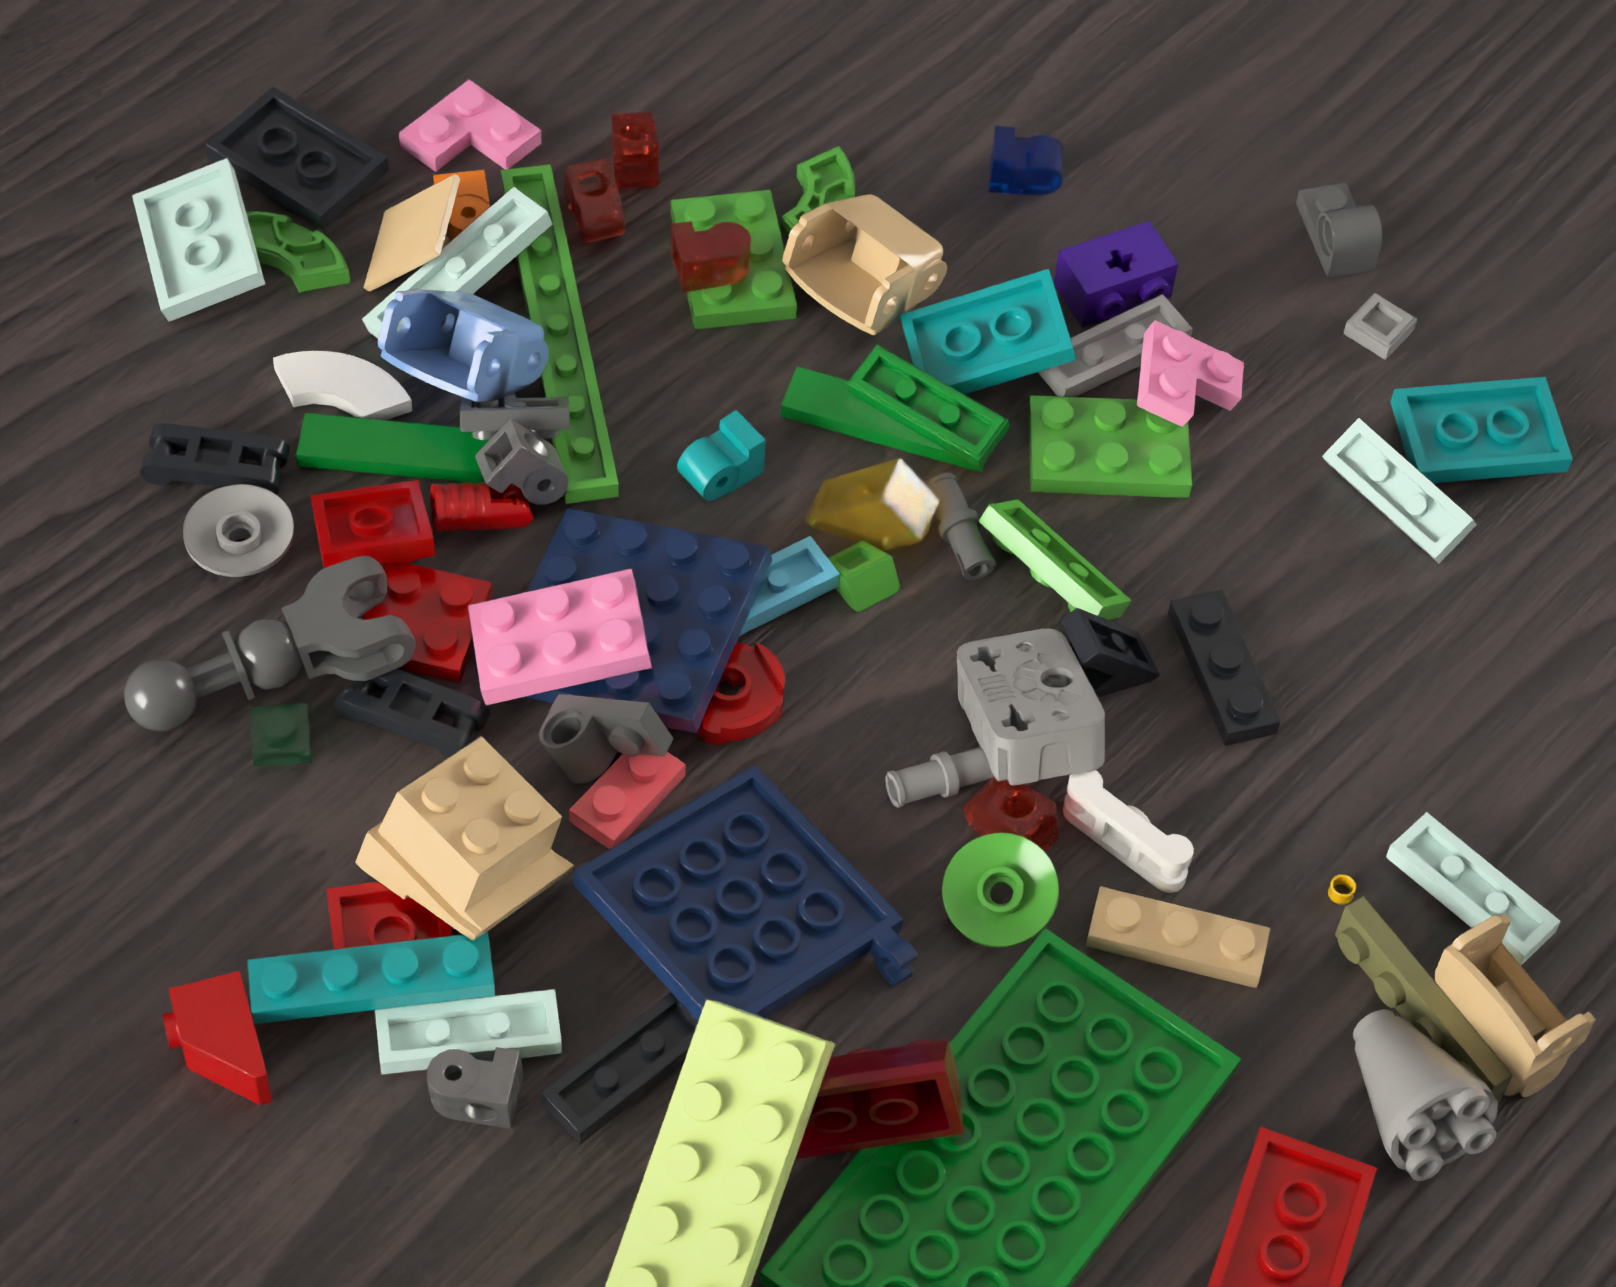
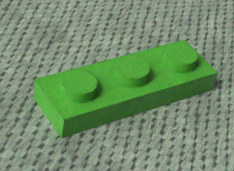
[978,500,1132,620]

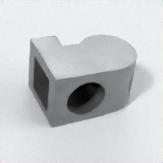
[475,418,568,505]
[427,1047,523,1129]

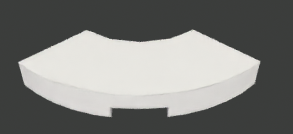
[273,351,412,420]

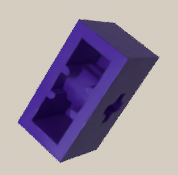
[1053,221,1178,327]

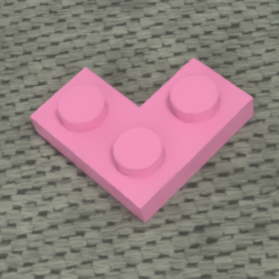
[399,80,541,172]
[1137,320,1244,427]

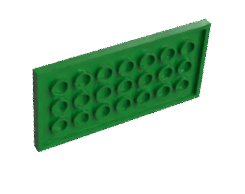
[759,928,1241,1287]

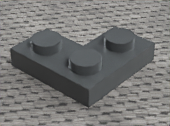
[460,392,570,440]

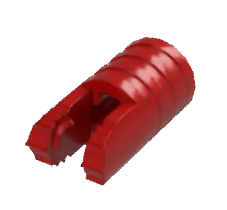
[429,482,534,532]

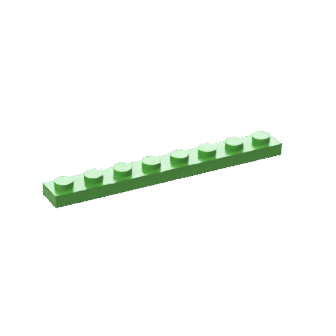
[500,164,619,504]

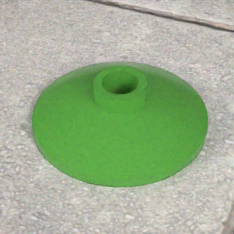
[942,833,1059,948]

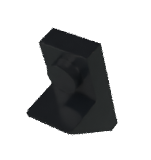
[1060,608,1160,698]

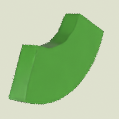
[781,146,855,241]
[246,211,350,292]

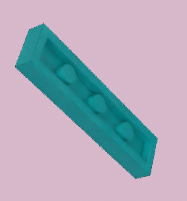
[247,932,495,1024]

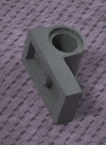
[1296,183,1382,278]
[539,694,673,784]

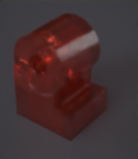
[611,111,659,188]
[564,158,625,243]
[671,221,751,293]
[963,776,1059,852]

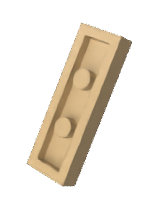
[1086,886,1270,989]

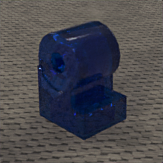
[989,126,1064,195]

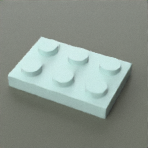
[132,158,265,322]

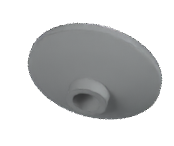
[183,484,294,577]

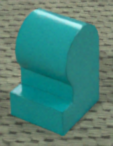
[677,410,766,501]

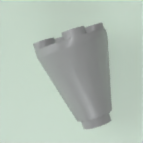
[1353,1010,1498,1181]

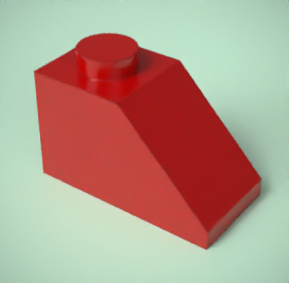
[162,971,272,1105]

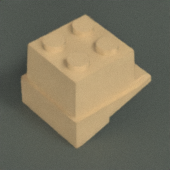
[355,736,574,941]

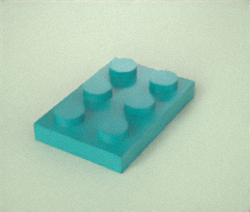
[900,269,1077,394]
[1390,377,1573,483]

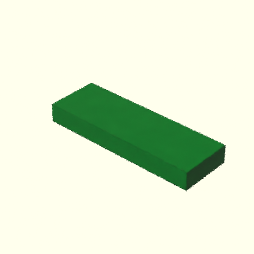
[847,344,1009,469]

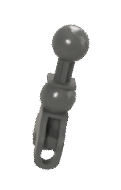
[124,556,416,732]

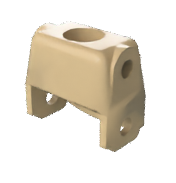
[782,194,947,335]
[1435,913,1596,1097]

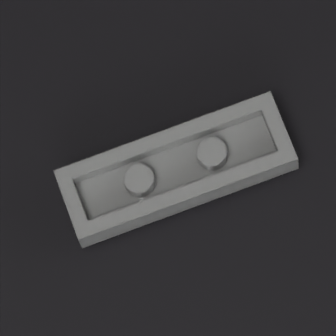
[1038,294,1193,397]

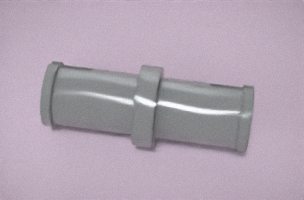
[885,747,996,808]

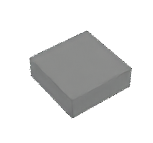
[1343,293,1417,360]

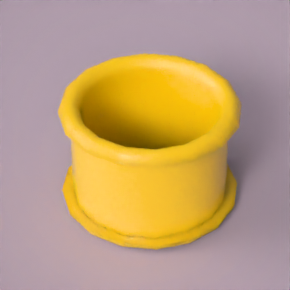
[1328,874,1356,905]

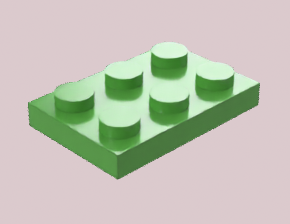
[670,190,797,330]
[1028,395,1192,498]

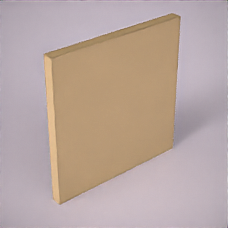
[364,174,460,292]

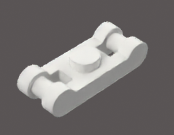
[1063,770,1194,893]

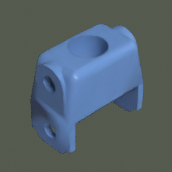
[378,289,549,402]

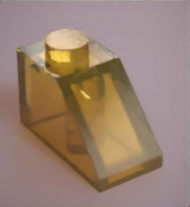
[805,458,940,551]

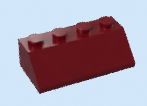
[795,1039,964,1159]

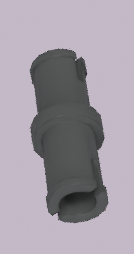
[924,473,996,580]

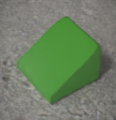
[828,540,900,612]

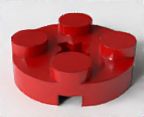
[697,642,785,745]

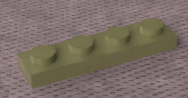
[1335,896,1513,1103]

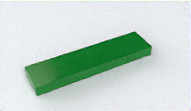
[780,366,987,473]
[296,413,489,483]

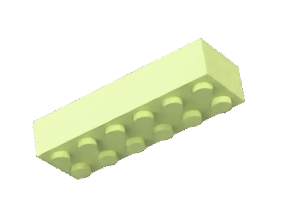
[605,1000,835,1287]

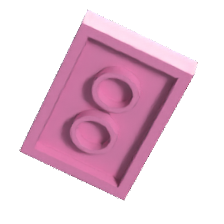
[468,569,652,705]

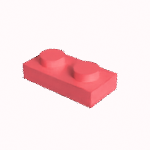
[569,752,686,849]

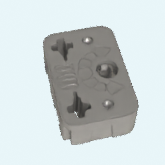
[957,629,1105,785]

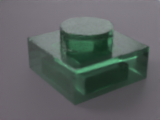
[250,703,311,767]

